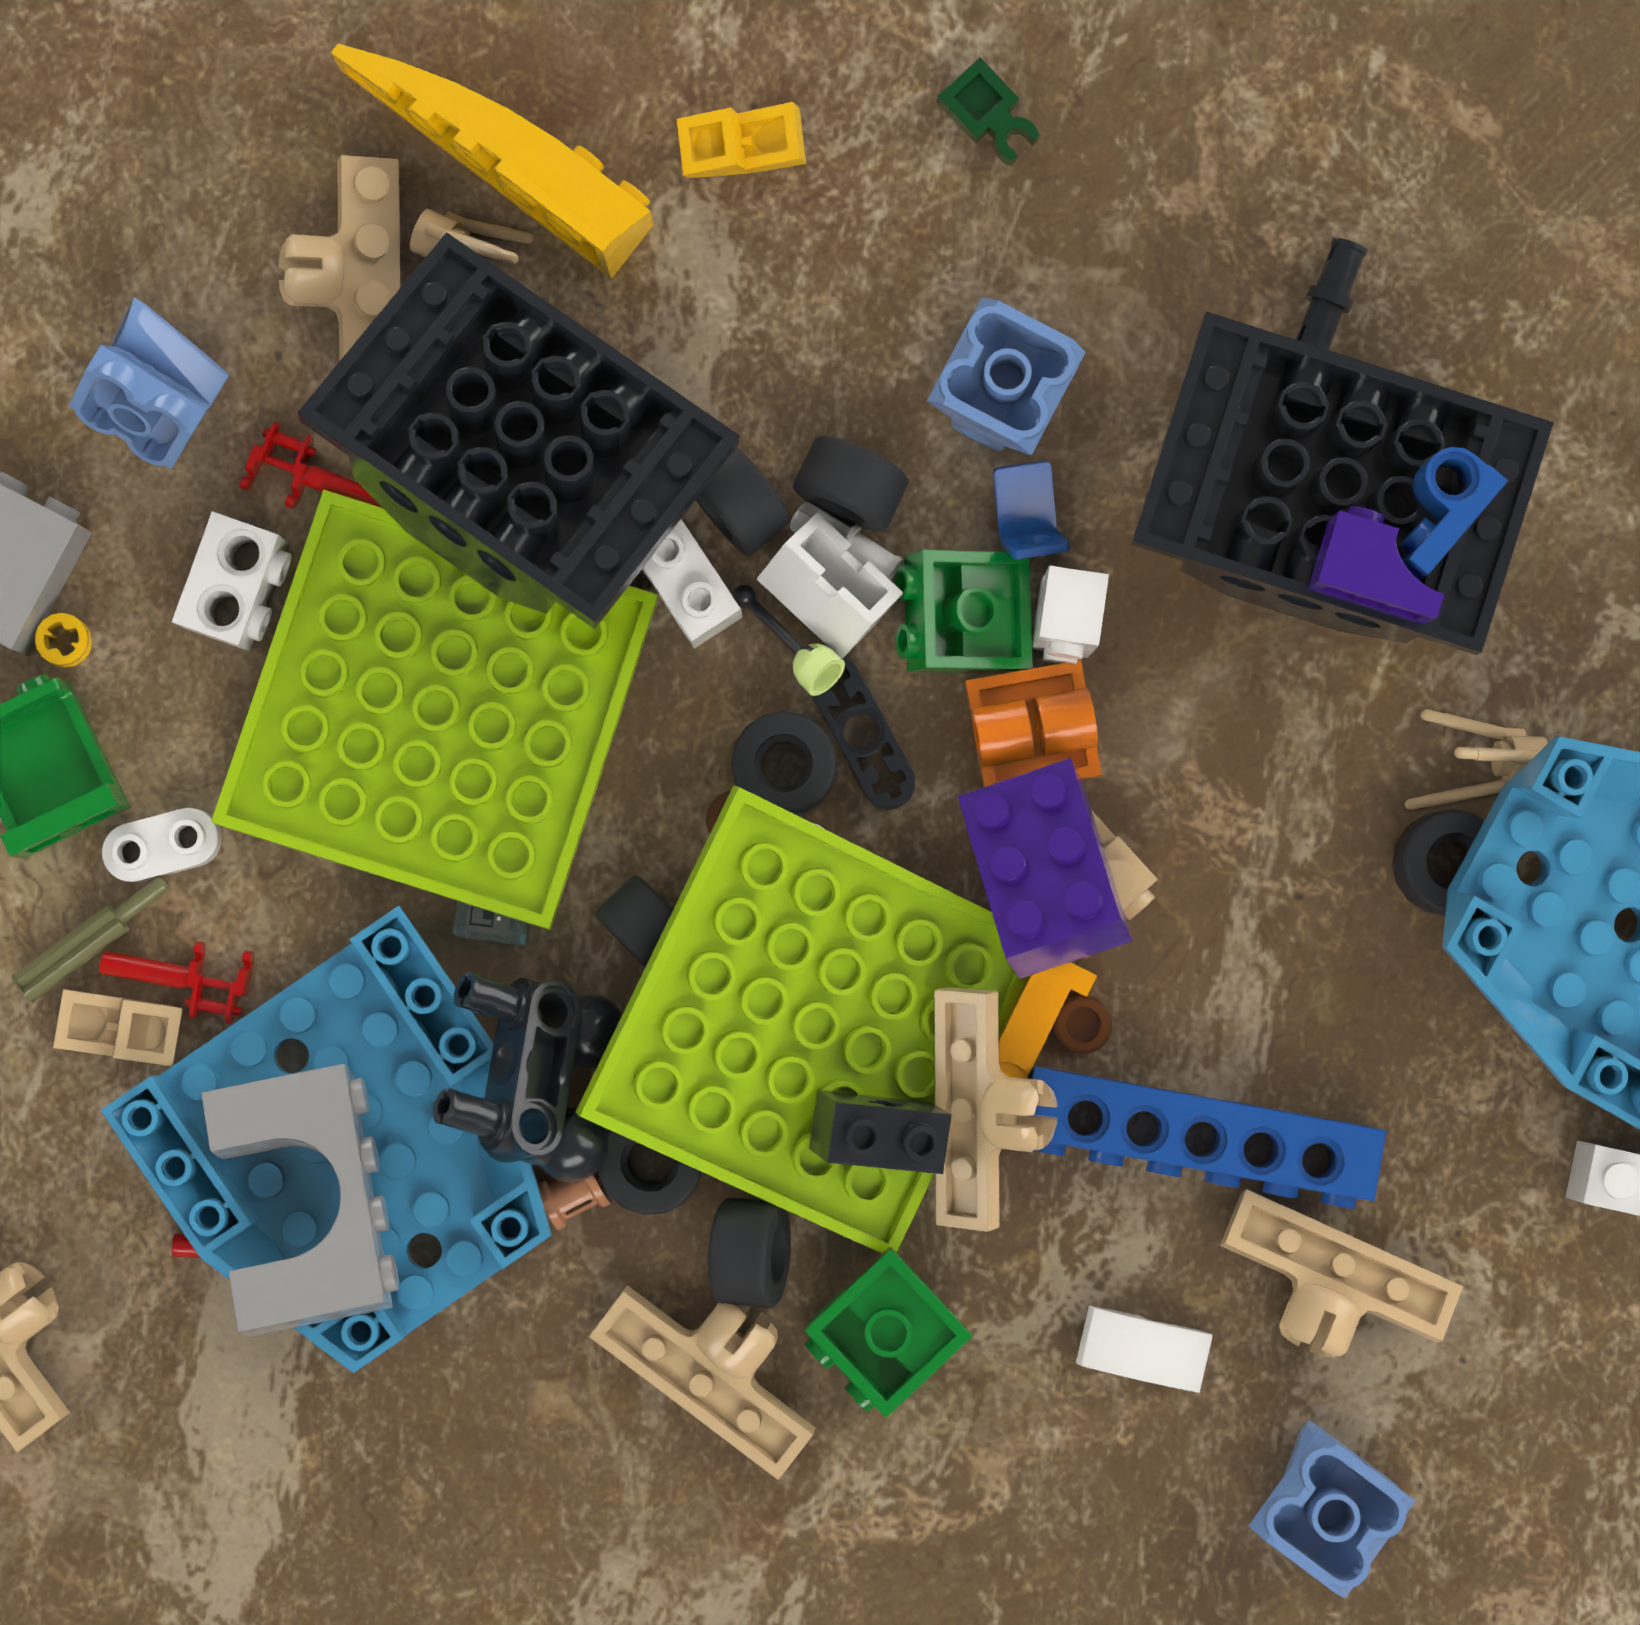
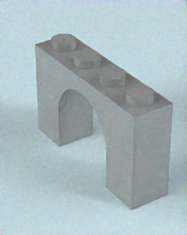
[0,471,92,655]
[201,1064,399,1337]

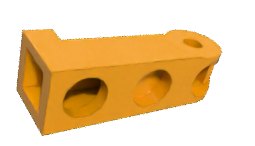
[998,962,1097,1079]

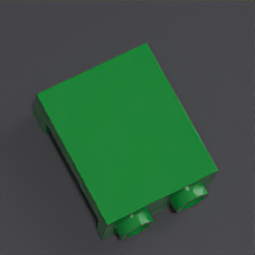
[0,674,131,858]

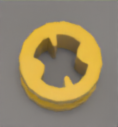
[35,613,92,668]

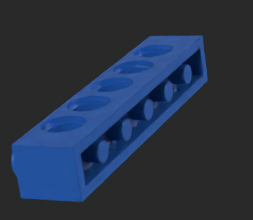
[1028,1065,1386,1209]

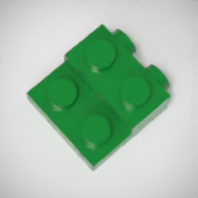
[894,550,1033,673]
[804,1246,973,1418]

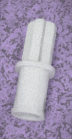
[790,501,903,581]

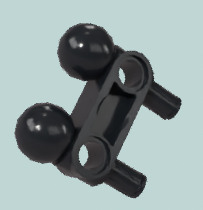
[433,972,622,1183]

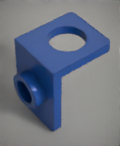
[993,460,1070,559]

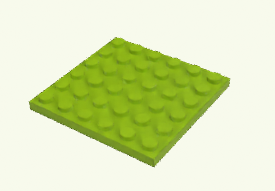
[211,489,659,931]
[576,785,1029,1254]

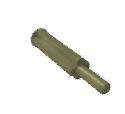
[11,876,169,1003]

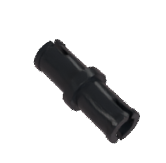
[1296,238,1368,350]

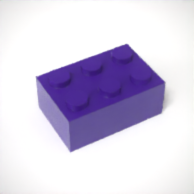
[957,758,1133,979]

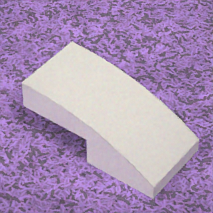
[1076,1306,1213,1393]

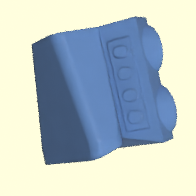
[69,297,230,469]
[927,298,1086,455]
[1248,1421,1416,1598]

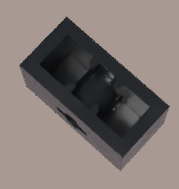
[809,1090,952,1174]

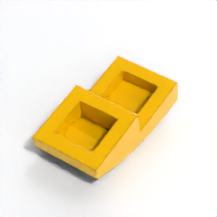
[677,102,806,178]

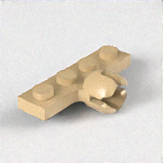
[279,155,400,361]
[935,987,1057,1232]
[1220,1189,1463,1358]
[0,1262,70,1453]
[589,1285,816,1480]

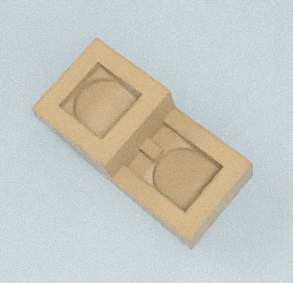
[53,989,182,1066]

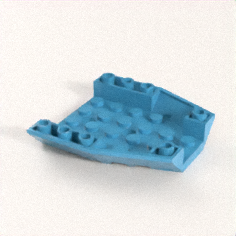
[1442,736,1640,1130]
[100,906,552,1373]

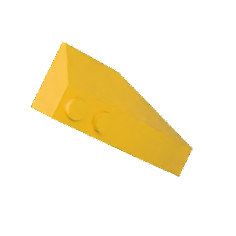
[331,44,654,279]

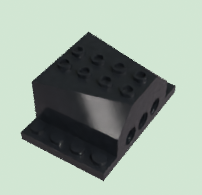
[297,232,740,629]
[1130,311,1554,655]

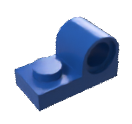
[1401,447,1508,580]

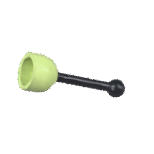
[733,585,845,696]

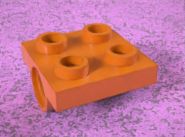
[965,660,1102,787]

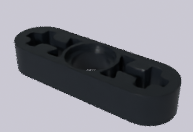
[811,656,916,810]

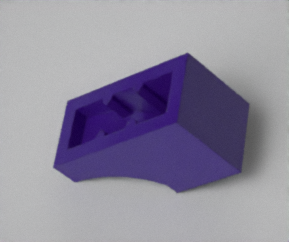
[1308,506,1444,625]

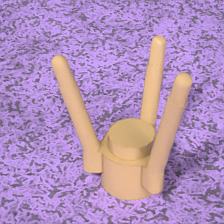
[410,209,534,264]
[1405,709,1548,810]

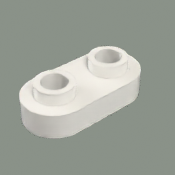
[102,808,222,882]

